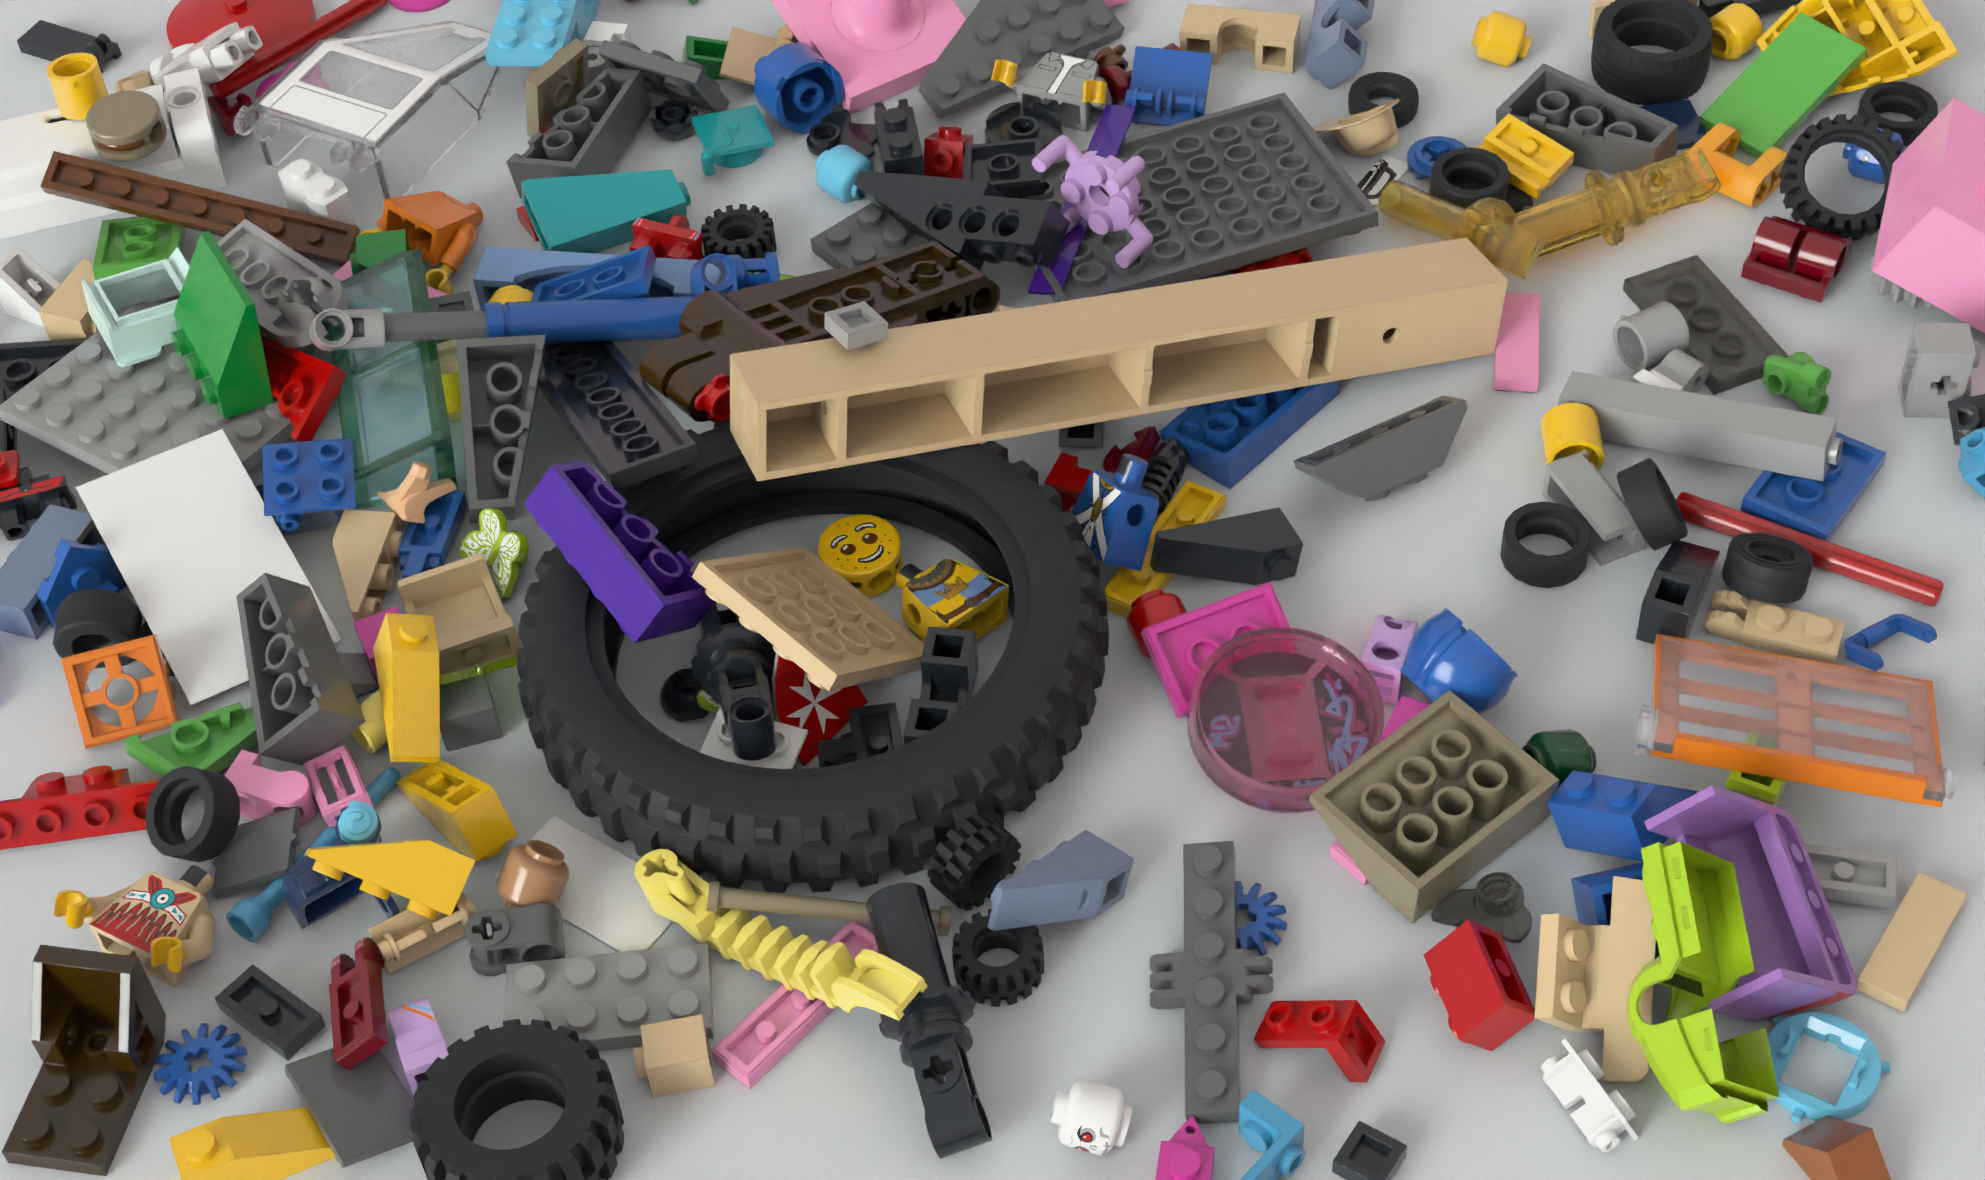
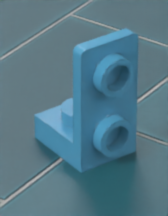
[1239,1089,1306,1180]

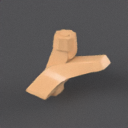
[377,461,457,527]

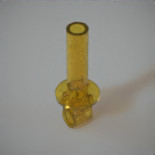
[1379,180,1545,279]

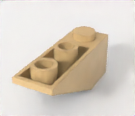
[332,509,405,622]

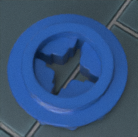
[1407,136,1467,180]

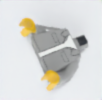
[991,49,1112,132]

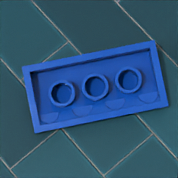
[1160,381,1339,489]

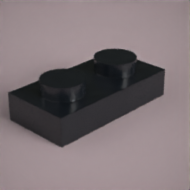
[215,964,326,1061]

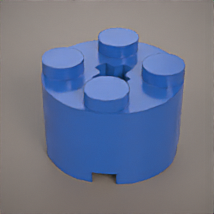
[754,42,844,134]

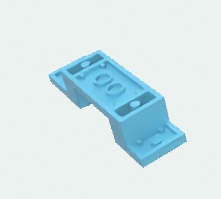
[485,0,601,67]

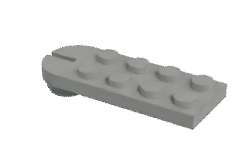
[217,219,350,348]

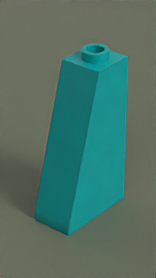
[521,169,691,254]

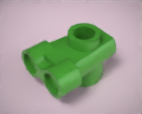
[1763,352,1831,415]

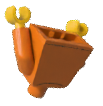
[359,191,483,295]

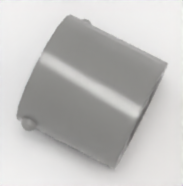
[1613,301,1690,372]

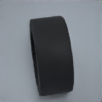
[1857,82,1938,146]
[1429,147,1510,221]
[1617,458,1688,551]
[1500,501,1591,588]
[146,766,240,862]

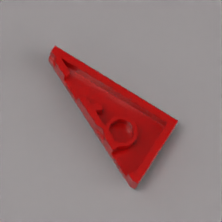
[261,335,348,442]

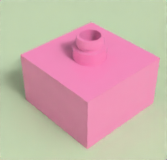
[1872,98,1985,333]

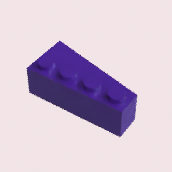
[524,460,715,643]

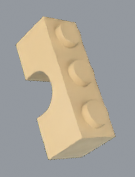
[1180,4,1301,73]

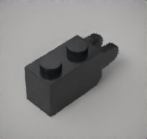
[874,99,925,176]

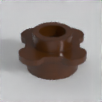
[1093,44,1128,77]

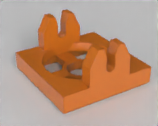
[61,634,180,749]

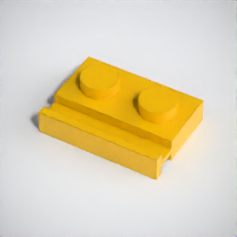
[1474,113,1574,200]

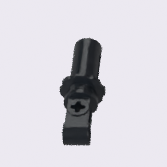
[691,602,777,761]
[866,883,992,1159]

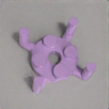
[1032,135,1153,268]

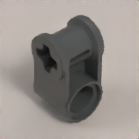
[464,903,565,976]

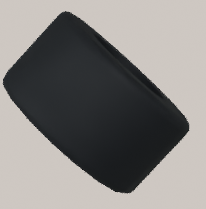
[53,589,142,668]

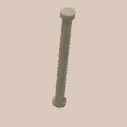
[707,881,951,937]

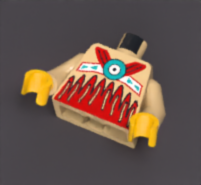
[53,865,216,988]

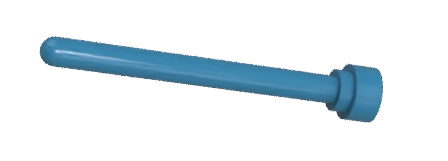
[226,767,400,942]

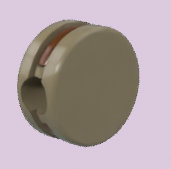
[85,90,167,162]

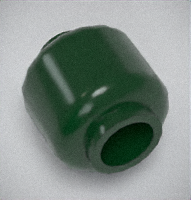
[1522,729,1596,789]

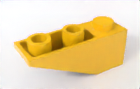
[305,839,476,920]

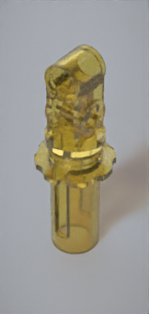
[1496,148,1721,267]

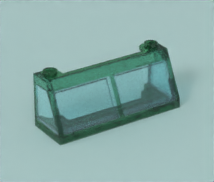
[321,249,458,508]

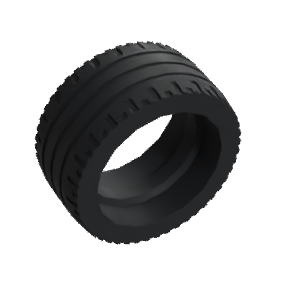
[1591,0,1713,106]

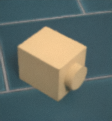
[633,1014,715,1098]

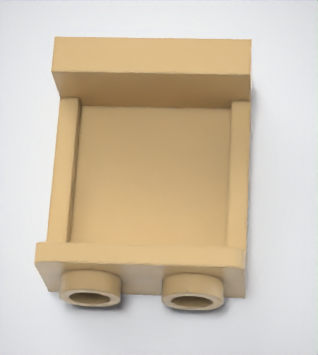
[397,553,521,684]

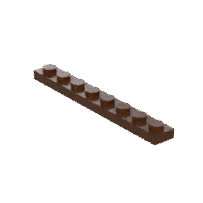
[40,151,361,267]

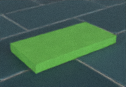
[1700,12,1866,158]

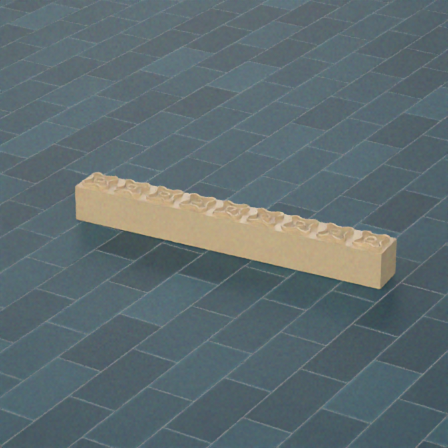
[730,237,1508,482]

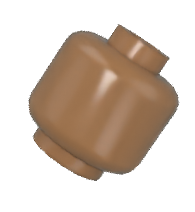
[496,840,570,909]

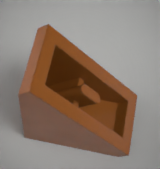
[1782,1116,1891,1180]

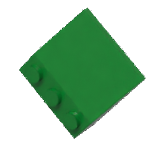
[171,231,274,419]

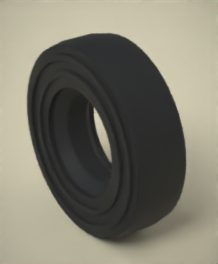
[1348,72,1419,128]

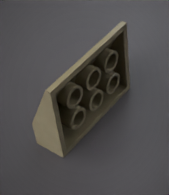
[1309,690,1559,924]

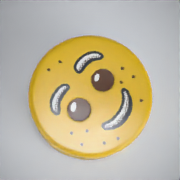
[818,514,903,598]

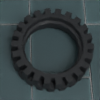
[1779,114,1904,241]

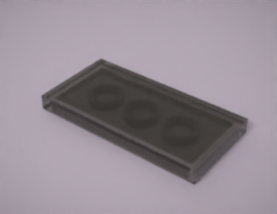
[1623,255,1788,395]

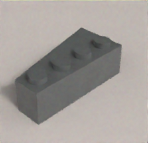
[506,68,653,199]
[457,335,546,523]

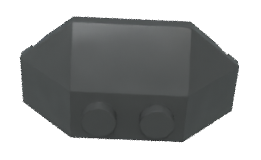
[1293,395,1468,501]

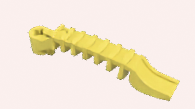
[634,849,928,1021]

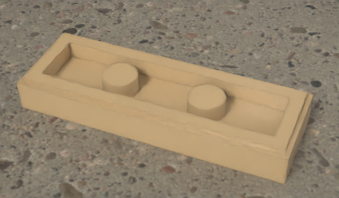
[1857,872,1968,1013]

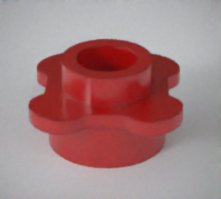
[695,374,730,422]

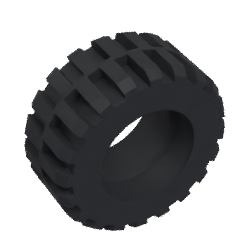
[410,1019,625,1180]

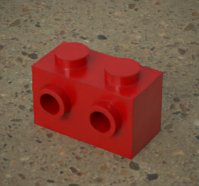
[1423,920,1535,1051]

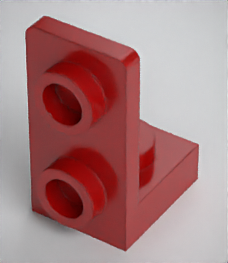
[1254,1000,1386,1083]

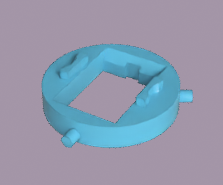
[1767,1012,1890,1123]

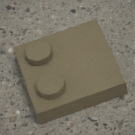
[525,38,589,137]

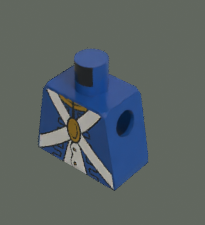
[1071,454,1159,571]

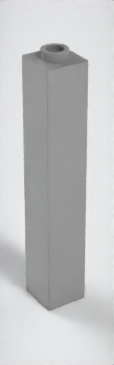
[1558,371,1843,481]

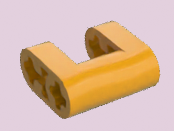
[1681,122,1788,208]

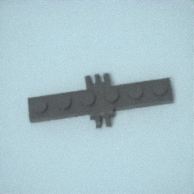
[1150,841,1274,1124]

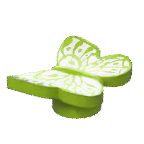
[458,508,529,599]

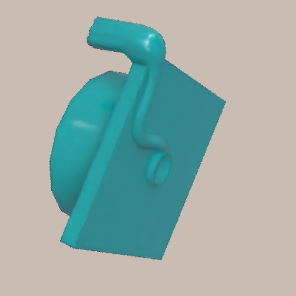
[691,105,774,176]

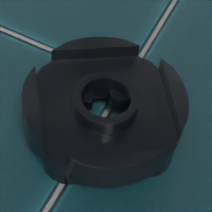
[984,102,1062,148]

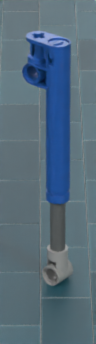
[309,252,780,351]

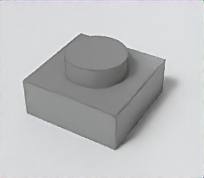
[824,301,888,350]

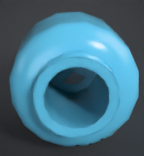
[815,144,874,204]

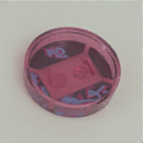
[1187,627,1384,813]

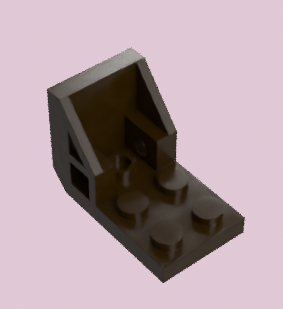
[2,945,166,1176]

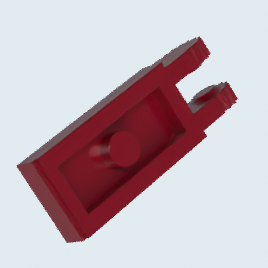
[329,937,388,1070]

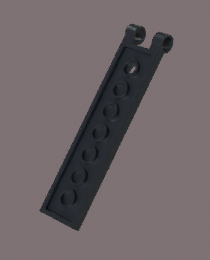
[538,341,701,490]

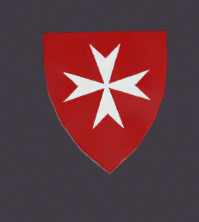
[772,653,868,766]

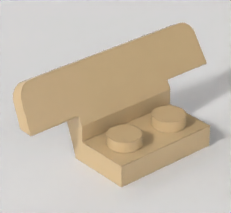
[1534,876,1656,1084]

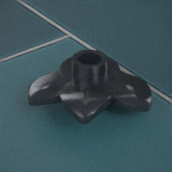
[806,109,877,158]

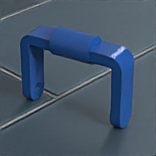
[1844,614,1937,671]

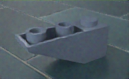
[987,830,1134,931]

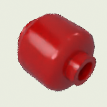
[1126,590,1187,659]

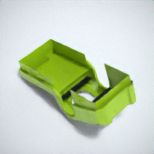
[1626,841,1779,1124]

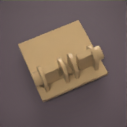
[719,24,799,85]

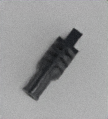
[1141,437,1190,515]

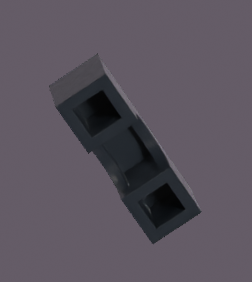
[903,626,978,744]

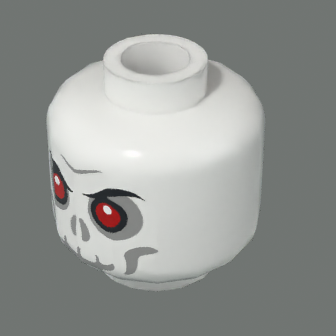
[1050,1078,1132,1155]

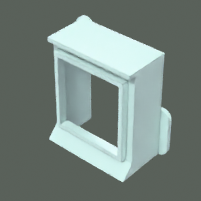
[81,247,190,367]

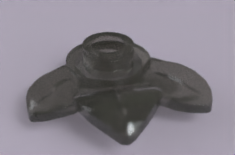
[1431,872,1532,943]

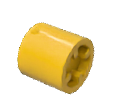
[46,52,109,120]
[1541,402,1605,470]

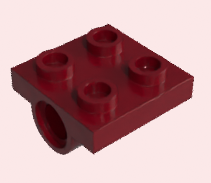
[1741,215,1854,303]

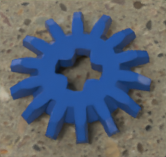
[1236,881,1287,956]
[153,1023,247,1105]

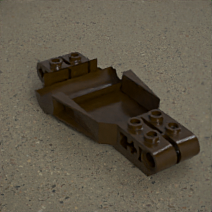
[639,240,1001,422]

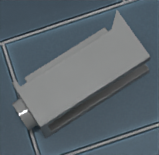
[1543,450,1646,566]

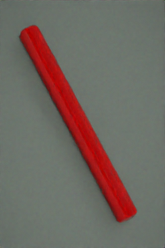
[208,0,388,99]
[1676,492,1944,607]

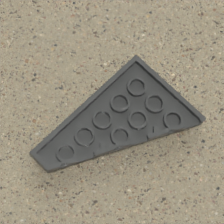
[918,0,1125,119]

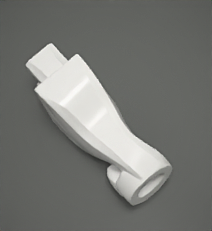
[149,22,263,91]

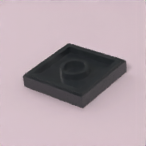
[963,138,1045,198]

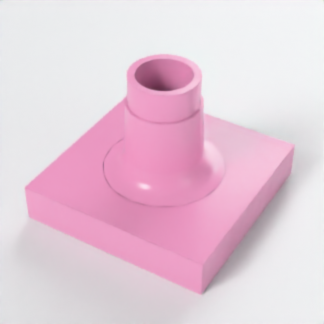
[772,0,966,115]

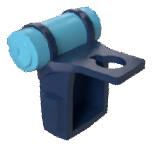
[281,801,400,929]

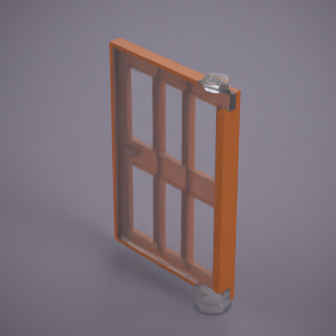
[1633,634,1957,808]

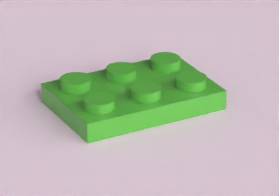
[92,216,186,280]

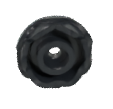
[649,98,698,141]
[660,668,710,722]

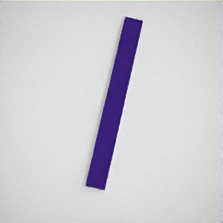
[1028,105,1137,295]

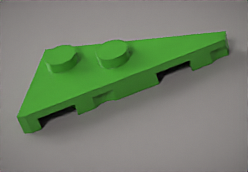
[124,702,258,795]

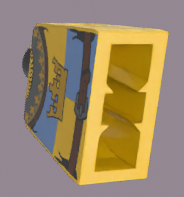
[896,558,1009,642]

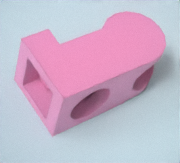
[225,750,318,826]

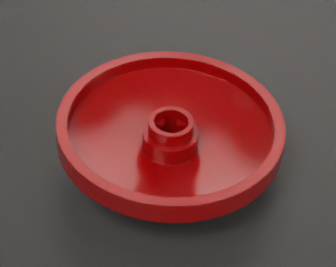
[166,0,316,55]

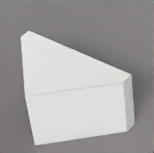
[0,244,61,327]

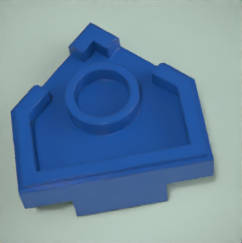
[37,539,127,629]

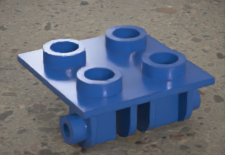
[1125,46,1213,126]
[263,438,356,531]

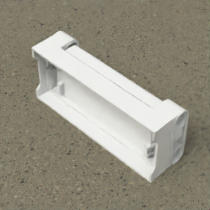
[0,67,227,240]

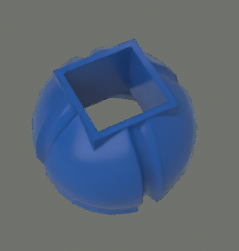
[1400,608,1518,714]

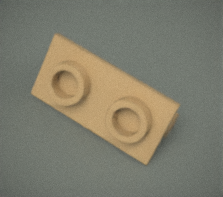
[368,890,477,974]

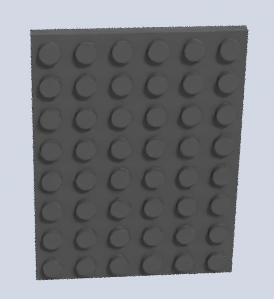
[1011,93,1379,303]

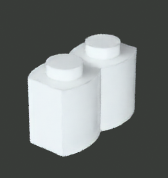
[278,158,358,226]

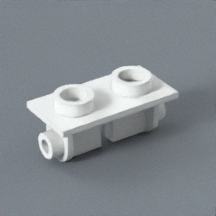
[1541,1039,1639,1152]

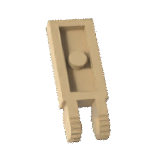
[1704,589,1846,664]

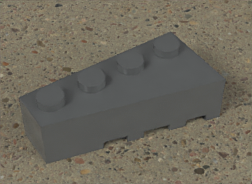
[1496,63,1678,184]
[236,573,366,766]

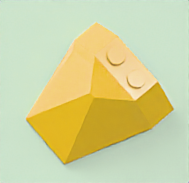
[1756,0,1958,97]

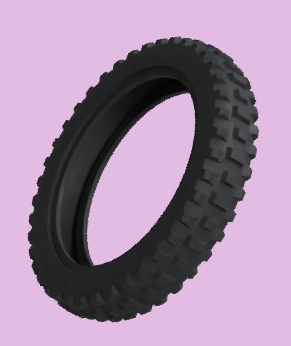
[517,419,1109,893]

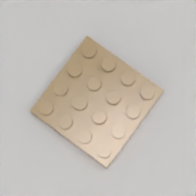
[692,546,924,691]

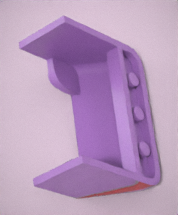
[1644,785,1857,1022]

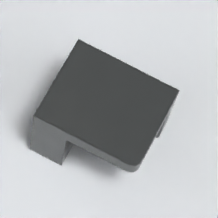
[439,674,502,751]

